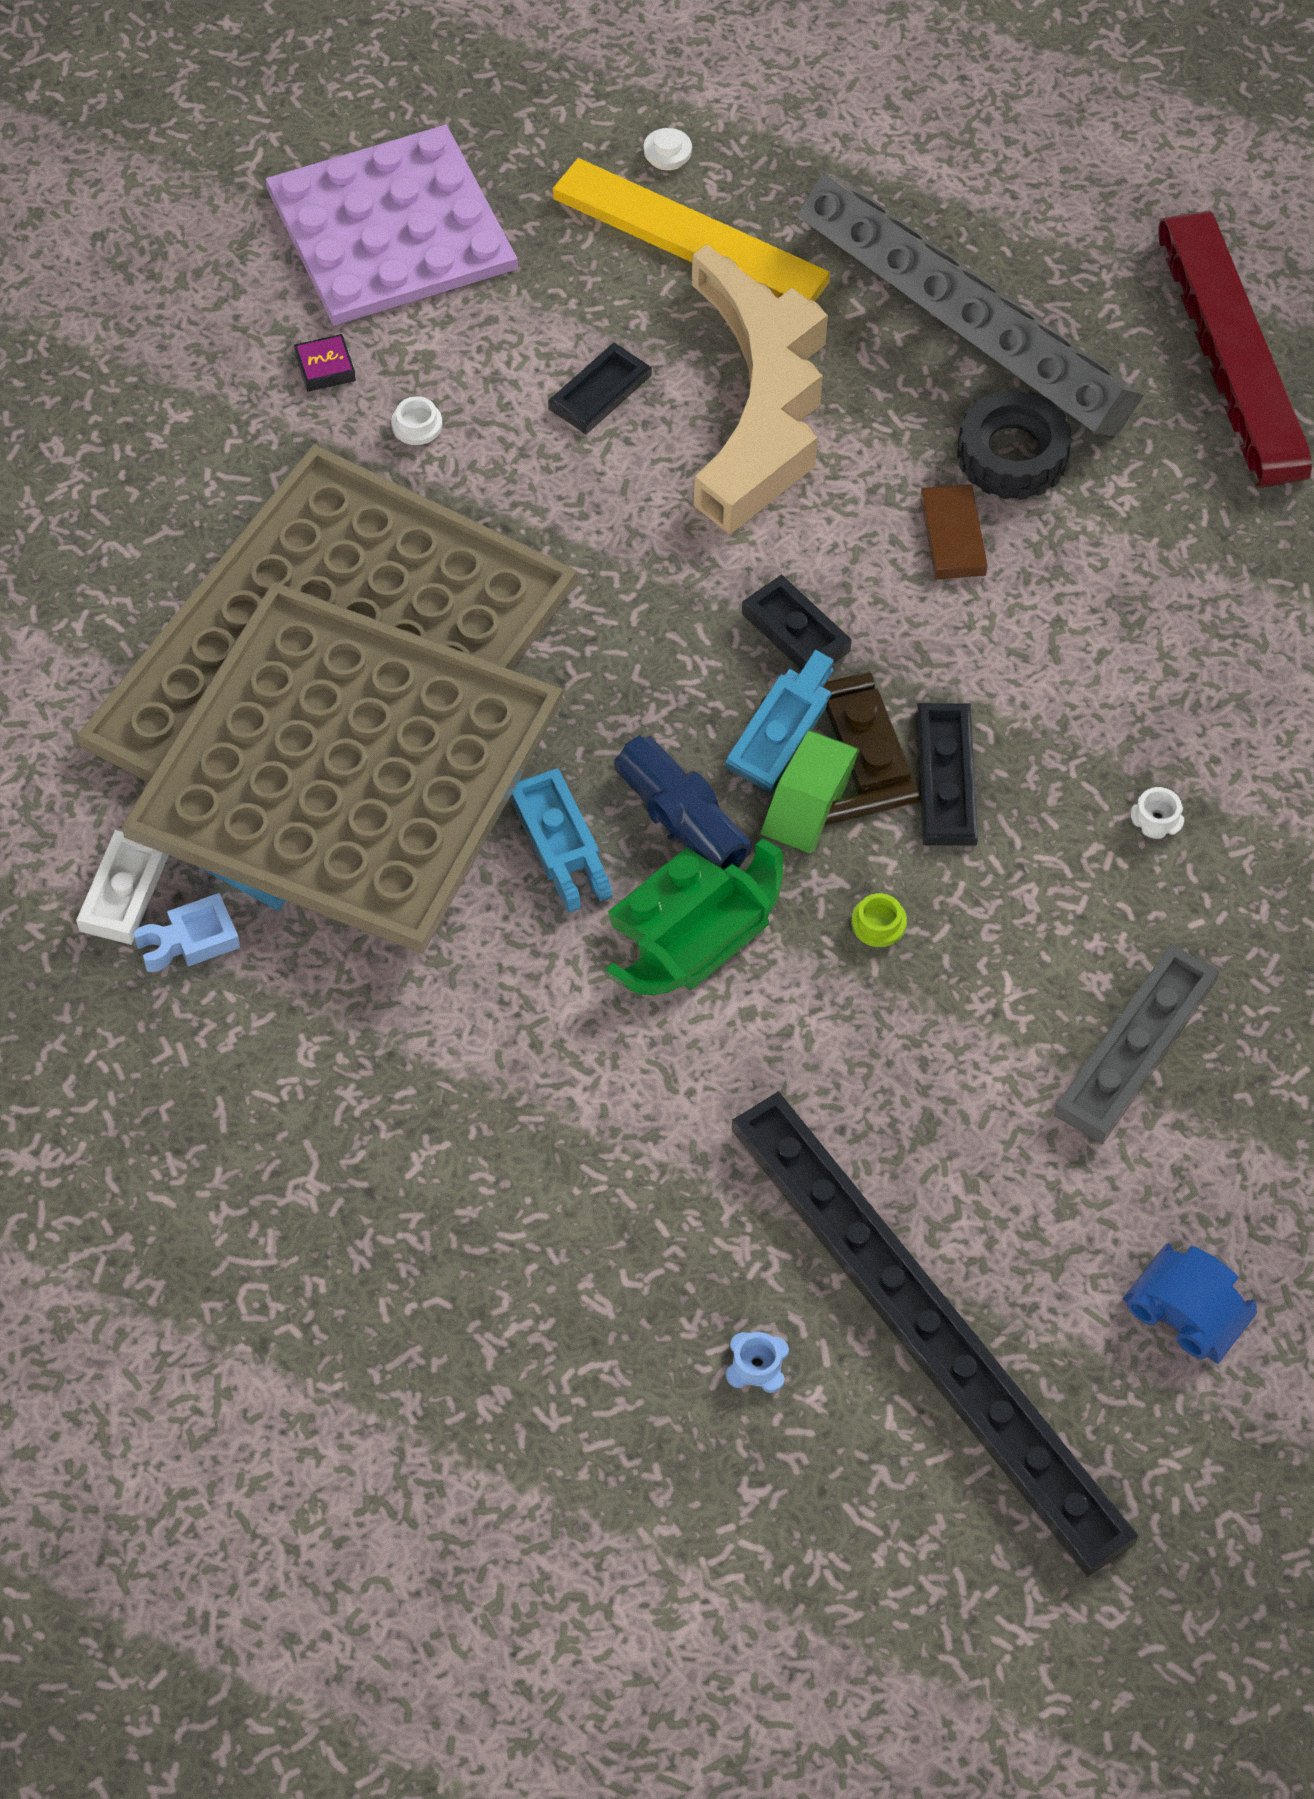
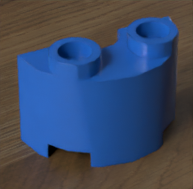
[1122,1243,1257,1364]

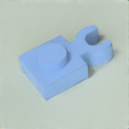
[133,893,240,972]

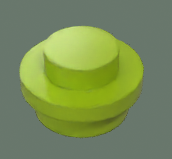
[851,893,907,947]

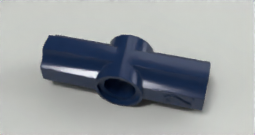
[614,735,752,870]

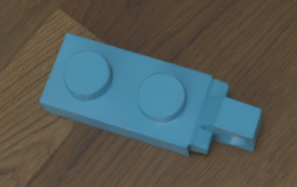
[725,650,834,794]

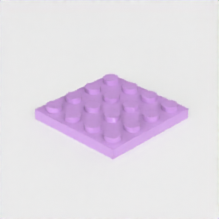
[266,124,518,326]

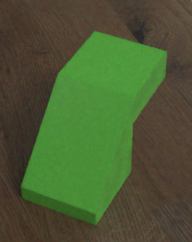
[760,730,859,853]

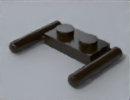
[760,671,920,826]

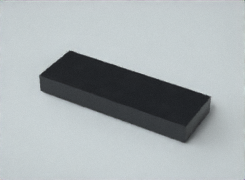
[916,703,978,846]

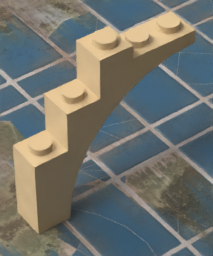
[692,244,828,534]

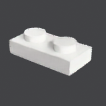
[76,830,169,945]

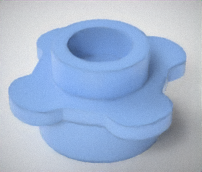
[726,1332,789,1393]

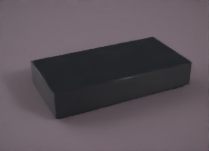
[548,342,652,435]

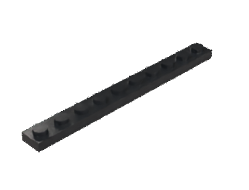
[732,1091,1139,1577]

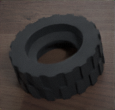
[957,389,1072,500]

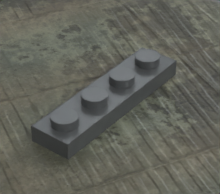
[1054,944,1219,1144]

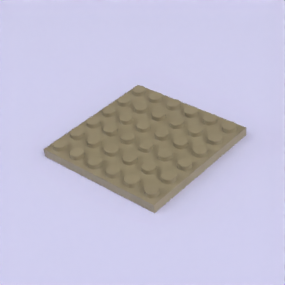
[122,582,563,954]

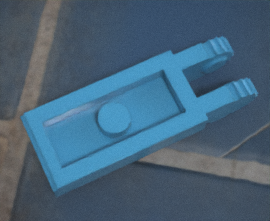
[509,768,613,913]

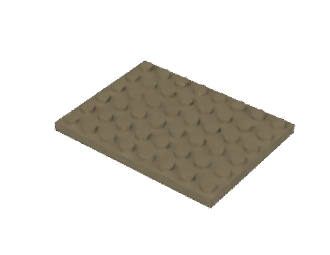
[77,444,577,782]

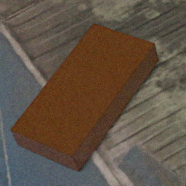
[920,484,988,580]

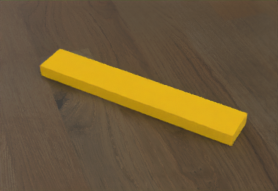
[553,158,830,301]

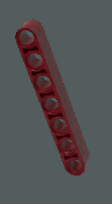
[1158,210,1312,489]

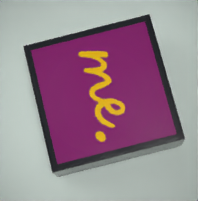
[294,334,356,392]

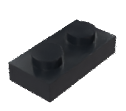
[742,574,852,670]

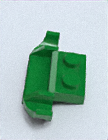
[605,838,783,996]

